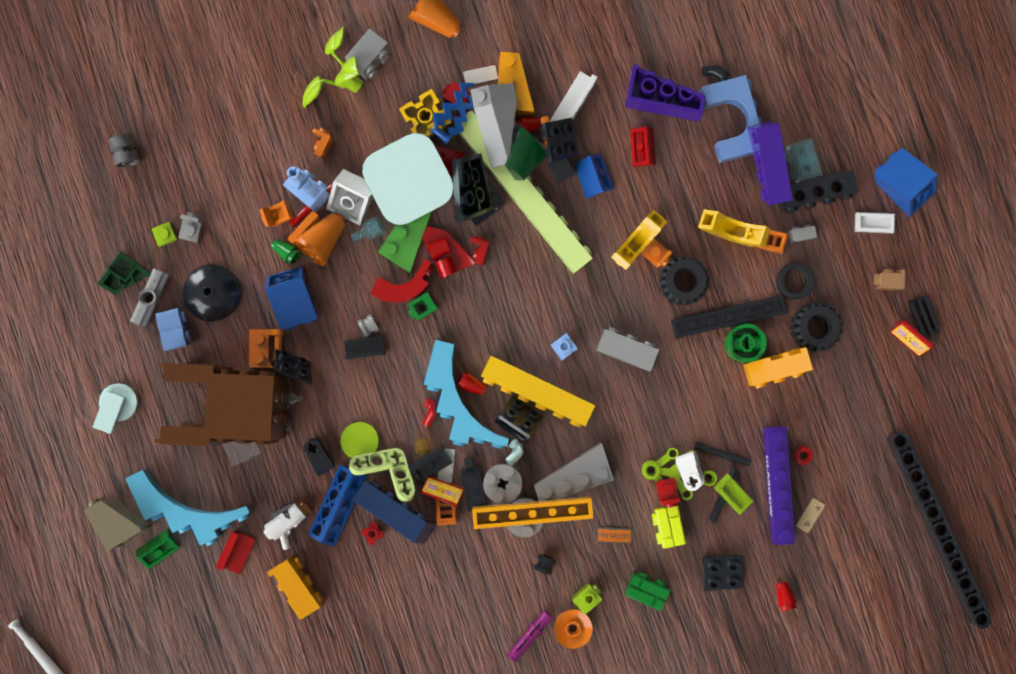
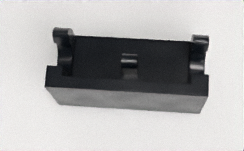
[408,445,453,483]

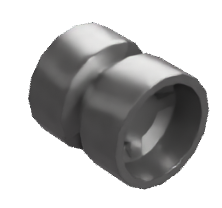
[108,134,140,168]

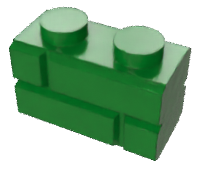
[624,571,670,611]

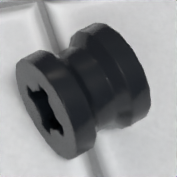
[534,553,556,575]

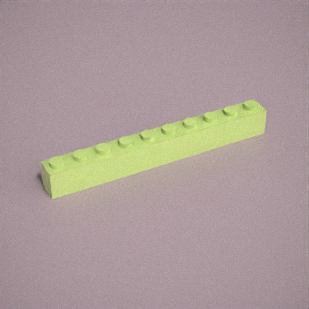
[454,110,592,275]

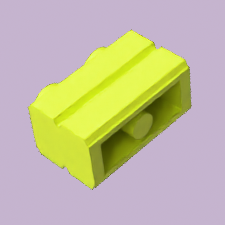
[651,505,686,548]

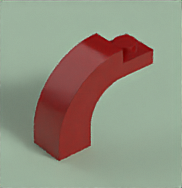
[369,259,433,304]

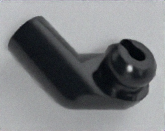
[701,65,729,82]

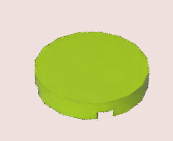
[340,422,379,458]

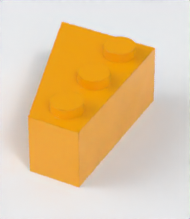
[498,52,534,116]
[743,347,813,389]
[267,555,323,620]

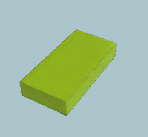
[714,474,753,515]

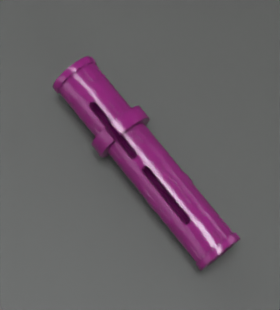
[507,610,553,663]

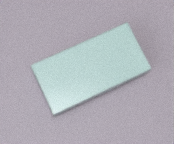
[93,391,126,434]

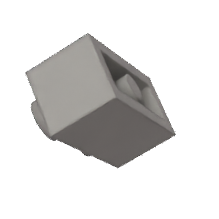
[789,224,817,243]

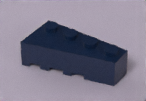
[352,480,437,544]

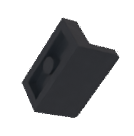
[344,336,385,360]

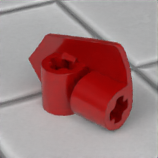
[422,226,475,278]

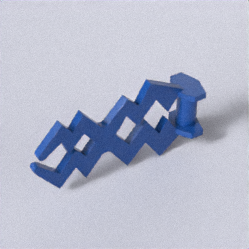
[430,83,475,144]

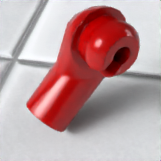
[422,398,437,427]

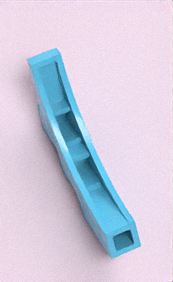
[424,340,509,449]
[125,469,253,546]

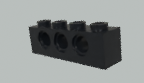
[778,169,859,213]

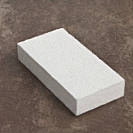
[855,212,895,234]

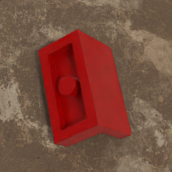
[215,530,256,574]

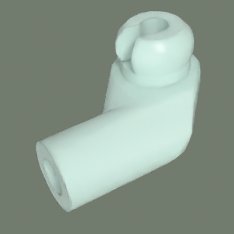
[505,439,523,466]

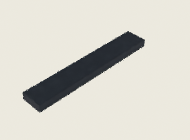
[671,295,787,339]

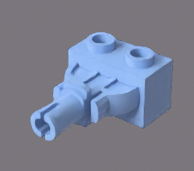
[283,167,330,213]

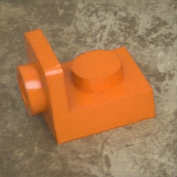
[312,128,334,160]
[641,239,672,268]

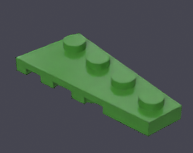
[378,211,432,274]

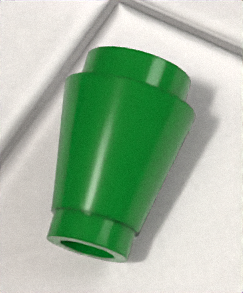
[271,239,300,264]

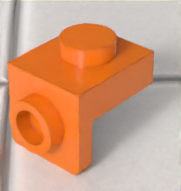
[260,200,294,227]

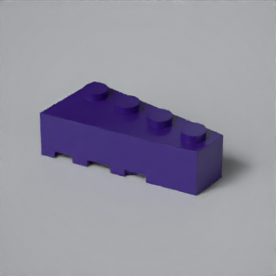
[625,64,706,122]
[747,122,793,205]

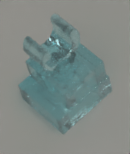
[351,217,386,243]

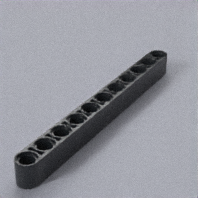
[887,432,992,629]

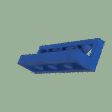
[308,464,367,547]

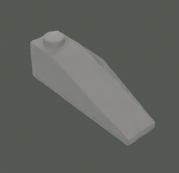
[471,83,518,168]

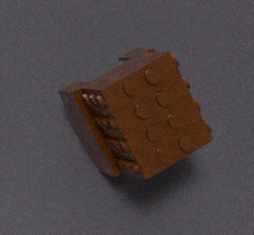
[155,363,290,446]

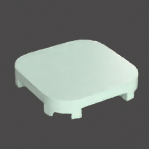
[362,133,453,225]

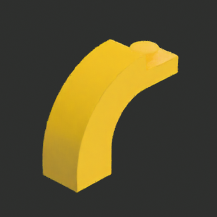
[612,209,668,270]
[698,209,771,247]

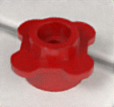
[361,522,384,545]

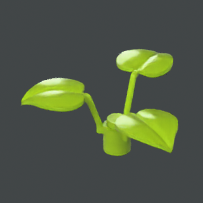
[303,27,363,109]

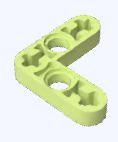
[349,448,415,502]

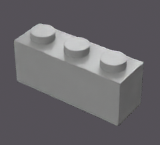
[596,327,659,372]

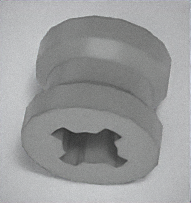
[357,314,380,338]

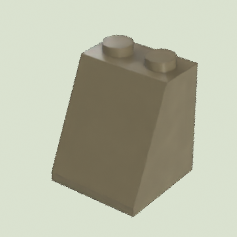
[84,497,152,551]

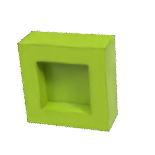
[152,222,178,247]

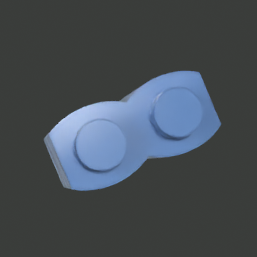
[155,308,192,351]

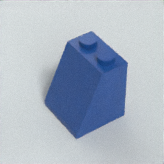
[875,148,938,217]
[265,265,318,330]

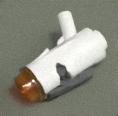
[263,499,312,550]

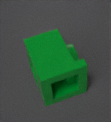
[407,292,438,321]

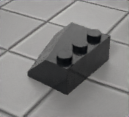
[452,153,494,222]

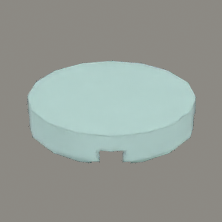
[99,383,139,422]

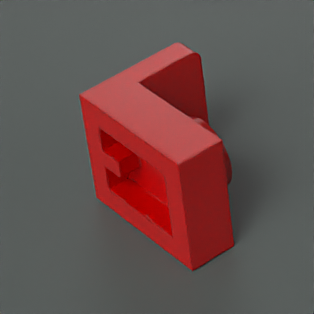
[470,235,490,266]
[655,478,681,508]

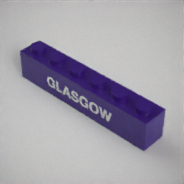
[763,426,795,545]

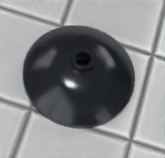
[183,264,241,322]

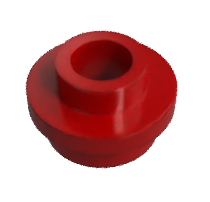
[793,446,813,465]

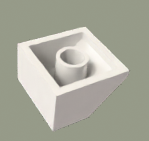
[326,169,374,225]

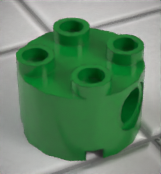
[724,324,767,363]

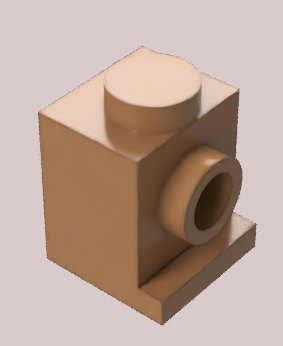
[874,269,905,290]

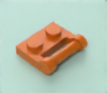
[249,329,284,368]

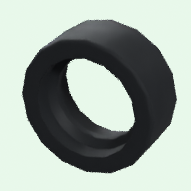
[776,263,815,300]

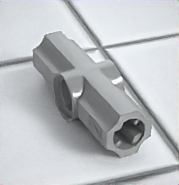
[130,268,170,328]

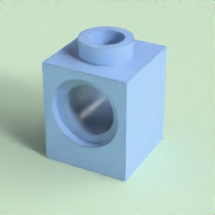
[550,333,578,361]

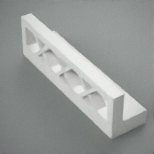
[541,71,597,139]

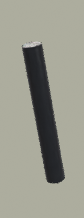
[693,442,751,466]
[709,467,738,523]

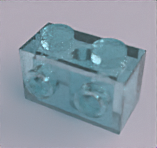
[785,138,823,183]

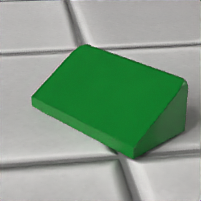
[136,529,180,570]

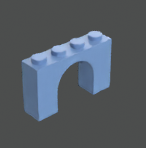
[699,75,762,164]

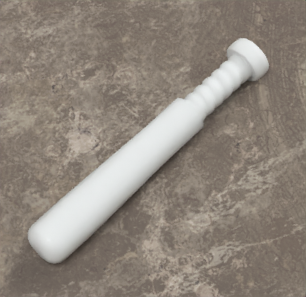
[8,619,64,674]

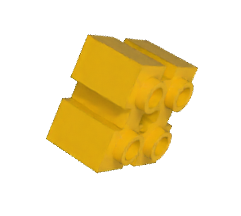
[399,89,453,138]

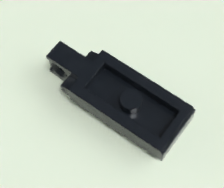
[461,457,487,512]

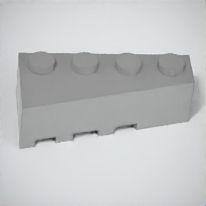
[534,443,614,501]

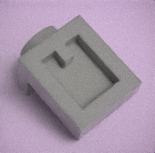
[178,213,204,243]

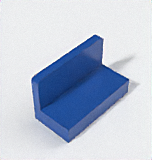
[574,153,614,199]

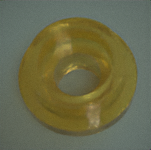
[414,437,429,457]

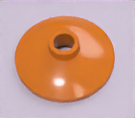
[554,609,593,649]

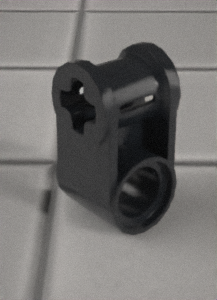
[304,439,336,476]

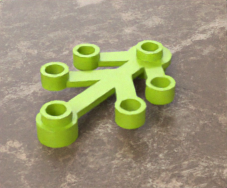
[641,448,717,500]

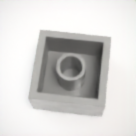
[345,28,391,82]

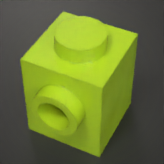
[571,582,603,615]

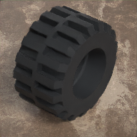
[659,256,710,306]
[790,303,844,352]

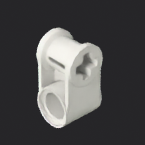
[676,451,705,491]

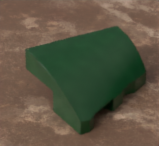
[505,126,546,181]
[98,250,151,295]

